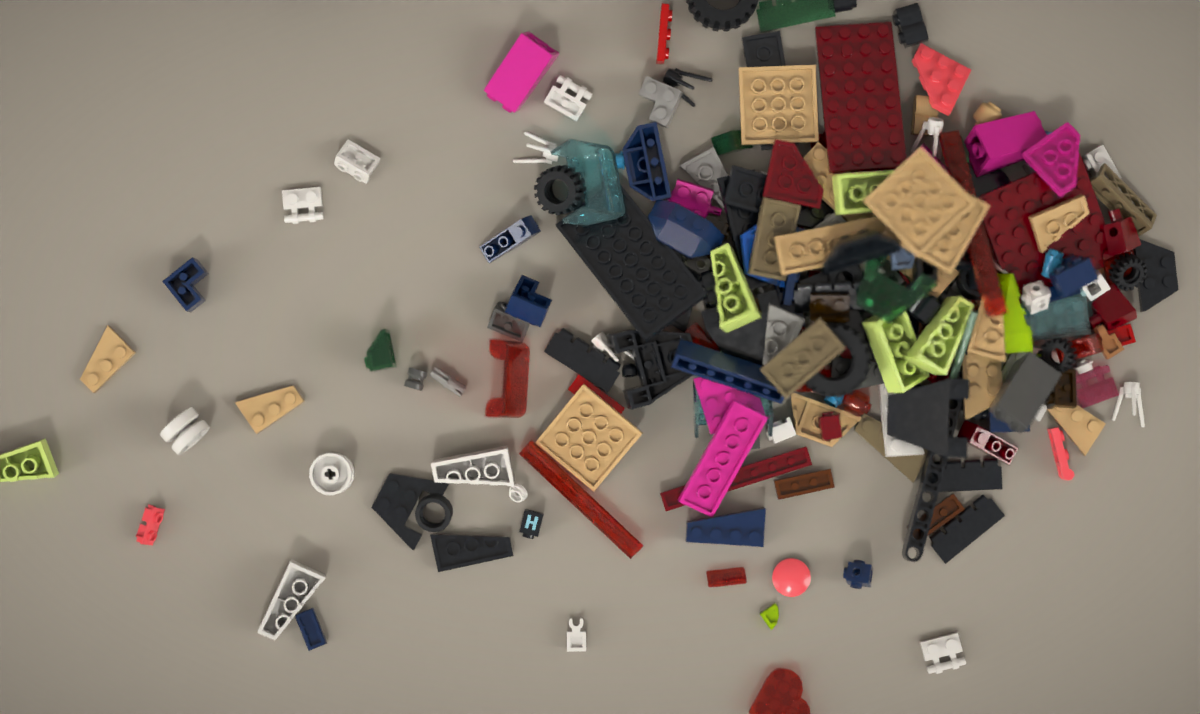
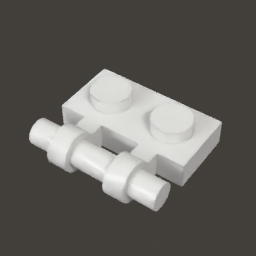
[544,75,593,122]
[282,187,324,224]
[920,632,966,674]

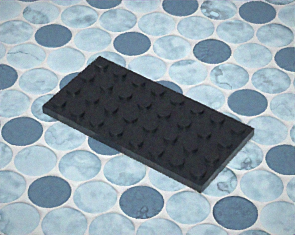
[555,179,708,342]

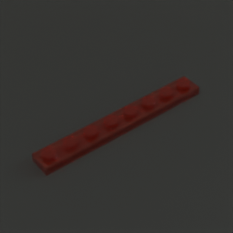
[519,440,643,559]

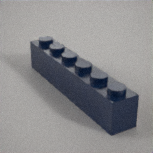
[671,339,784,404]

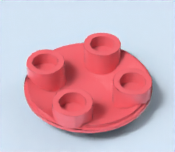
[772,558,811,597]

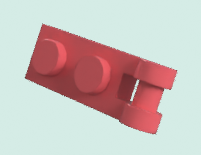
[1047,427,1074,480]

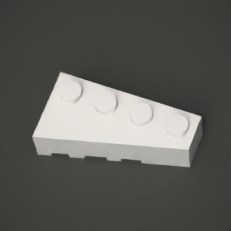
[431,446,515,486]
[257,559,326,640]

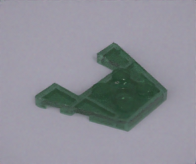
[856,255,938,324]

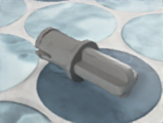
[430,367,467,397]

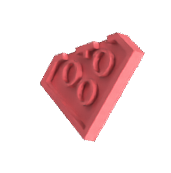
[912,43,971,116]

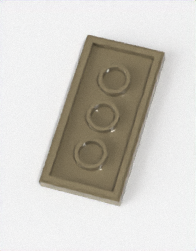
[747,197,801,281]
[760,318,846,399]

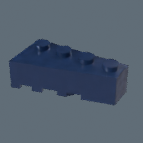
[685,507,766,547]

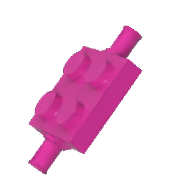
[667,179,722,218]

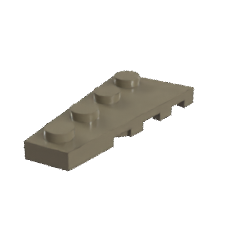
[854,413,928,483]

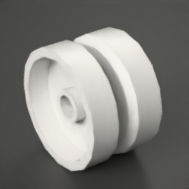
[160,407,210,455]
[309,452,355,495]

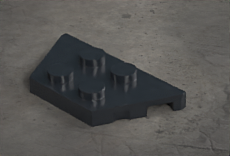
[1133,239,1179,312]

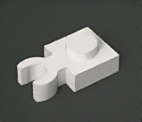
[567,618,586,652]

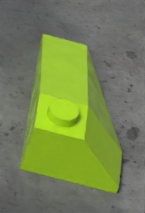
[992,273,1033,353]

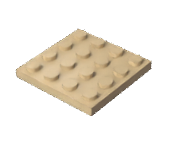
[738,65,819,145]
[863,147,976,258]
[883,192,990,275]
[535,384,643,492]

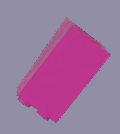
[483,31,560,113]
[962,111,1048,177]

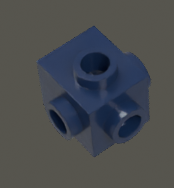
[843,560,873,589]

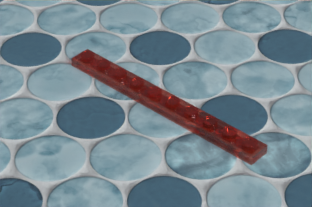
[939,130,1008,318]

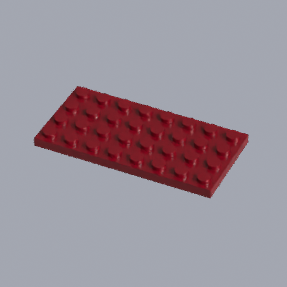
[815,22,907,174]

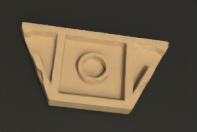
[961,352,1002,420]
[790,393,862,447]

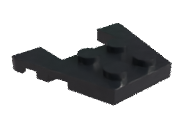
[371,473,449,550]

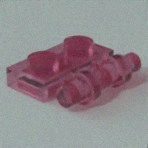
[1076,365,1119,408]

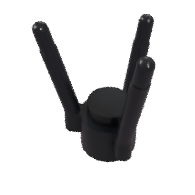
[663,68,713,107]

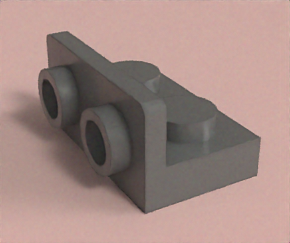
[487,302,530,342]

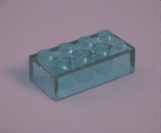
[1020,296,1091,342]

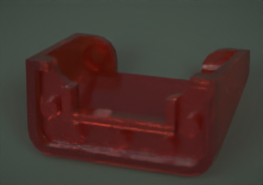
[485,339,530,418]

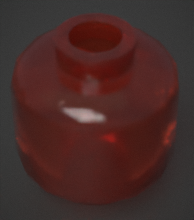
[842,389,872,417]

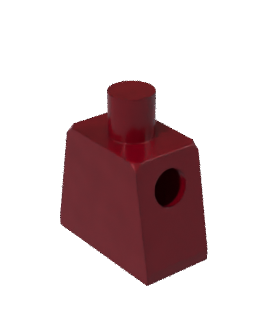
[1103,208,1142,256]
[1087,284,1137,330]

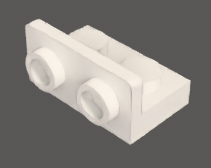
[334,140,381,184]
[1081,145,1122,179]

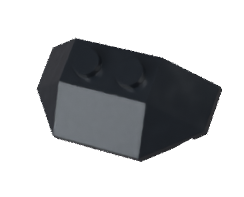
[823,229,901,274]

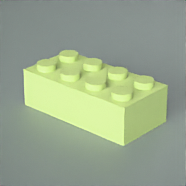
[832,170,895,216]
[862,306,930,393]

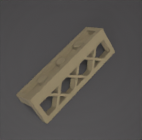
[1090,163,1157,236]

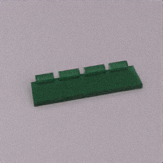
[756,0,836,33]

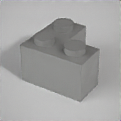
[639,76,683,128]

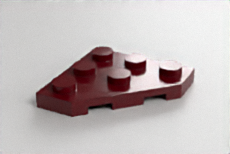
[762,139,824,209]

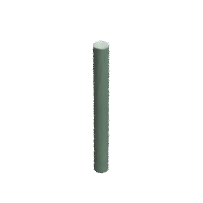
[949,310,979,379]

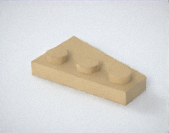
[1029,194,1089,253]
[967,295,1006,362]
[235,386,305,434]
[1047,405,1106,456]

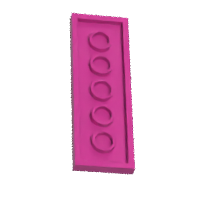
[678,399,768,518]

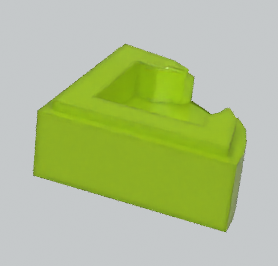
[760,603,779,630]

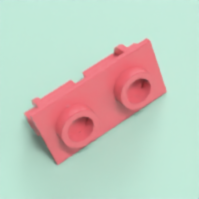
[136,504,165,545]

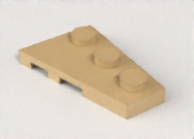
[80,325,136,393]

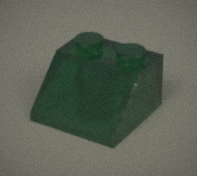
[364,329,397,372]

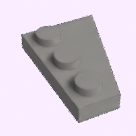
[680,147,728,207]
[762,303,805,365]

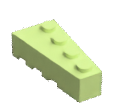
[710,243,761,333]
[904,296,975,375]
[0,438,59,482]

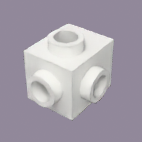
[1021,280,1051,314]

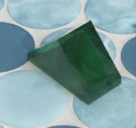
[711,130,753,156]

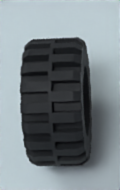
[686,0,759,32]
[805,322,871,397]

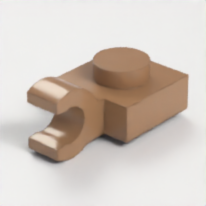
[1093,325,1124,360]

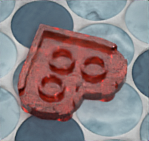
[748,668,810,714]

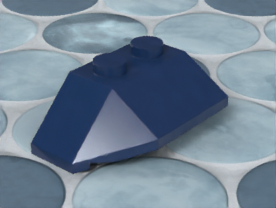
[622,122,671,201]
[648,200,725,258]

